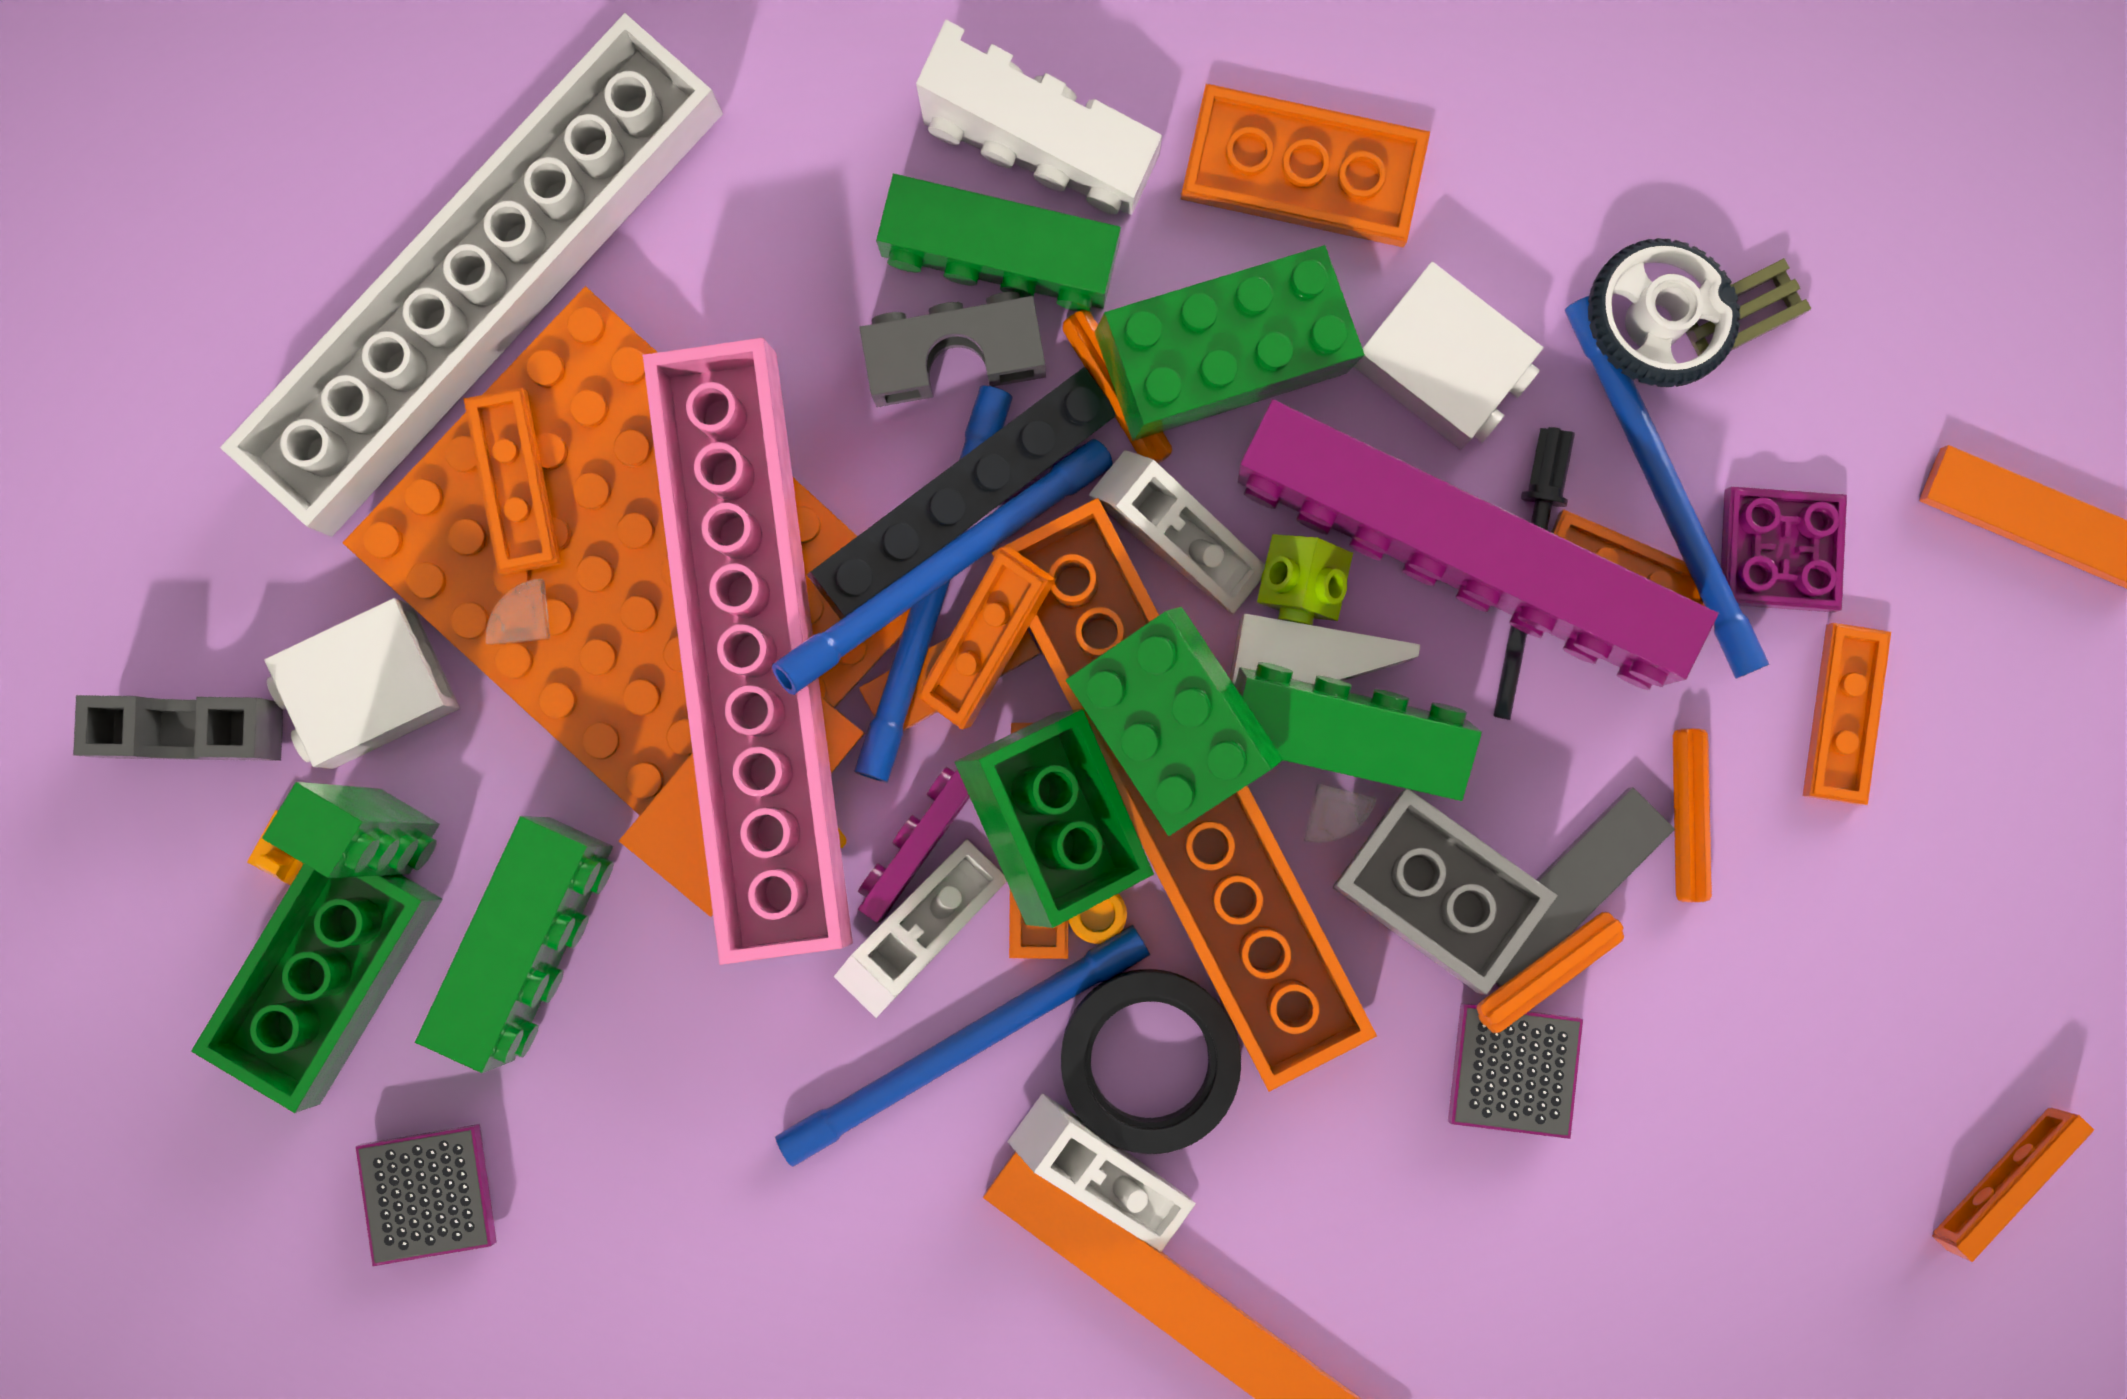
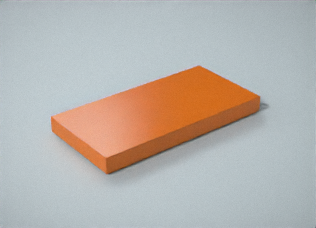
[1181,84,1430,248]
[619,697,865,917]

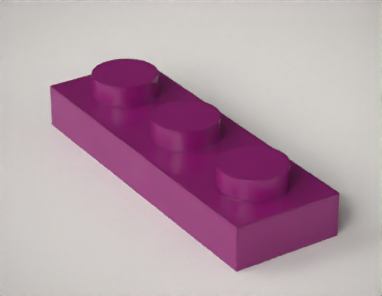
[858,766,970,923]

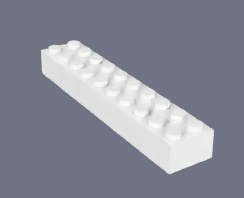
[220,13,723,537]

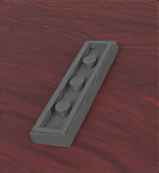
[1495,787,1675,988]

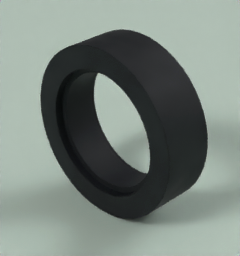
[1061,969,1241,1154]

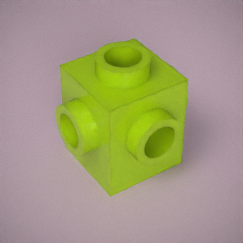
[1257,534,1353,625]

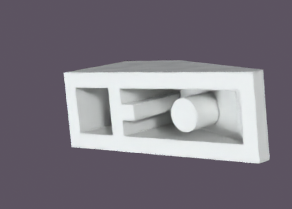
[1089,450,1265,614]
[1230,613,1420,686]
[834,839,1007,1018]
[1007,1093,1196,1252]

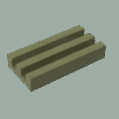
[1686,258,1811,356]

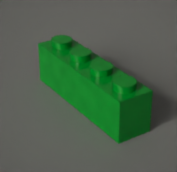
[876,173,1121,312]
[1235,662,1482,801]
[262,782,440,878]

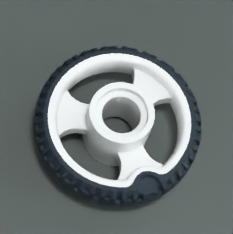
[1588,238,1740,387]

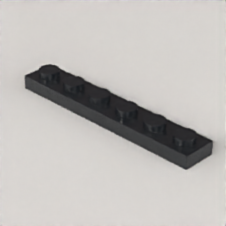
[806,367,1117,619]

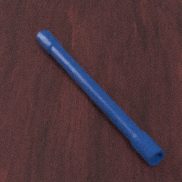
[1564,296,1770,679]
[854,385,1013,783]
[772,439,1113,695]
[775,925,1151,1167]

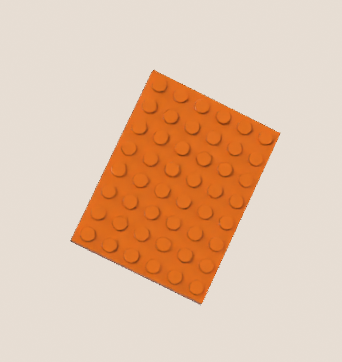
[342,286,910,816]

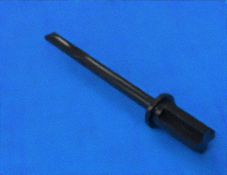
[1493,427,1575,720]

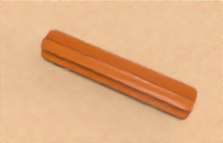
[1062,309,1172,464]
[1672,728,1712,902]
[1476,912,1624,1033]

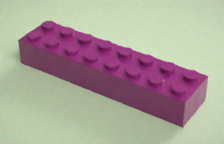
[1238,399,1719,690]

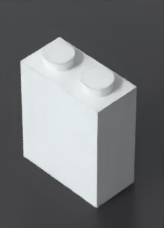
[1353,261,1544,450]
[264,598,460,769]

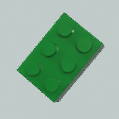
[1066,606,1284,837]
[954,709,1154,928]

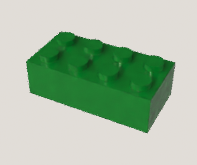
[1094,245,1365,441]
[415,816,614,1073]
[191,864,443,1113]

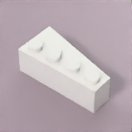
[916,19,1162,215]

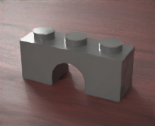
[859,292,1046,407]
[73,695,283,761]

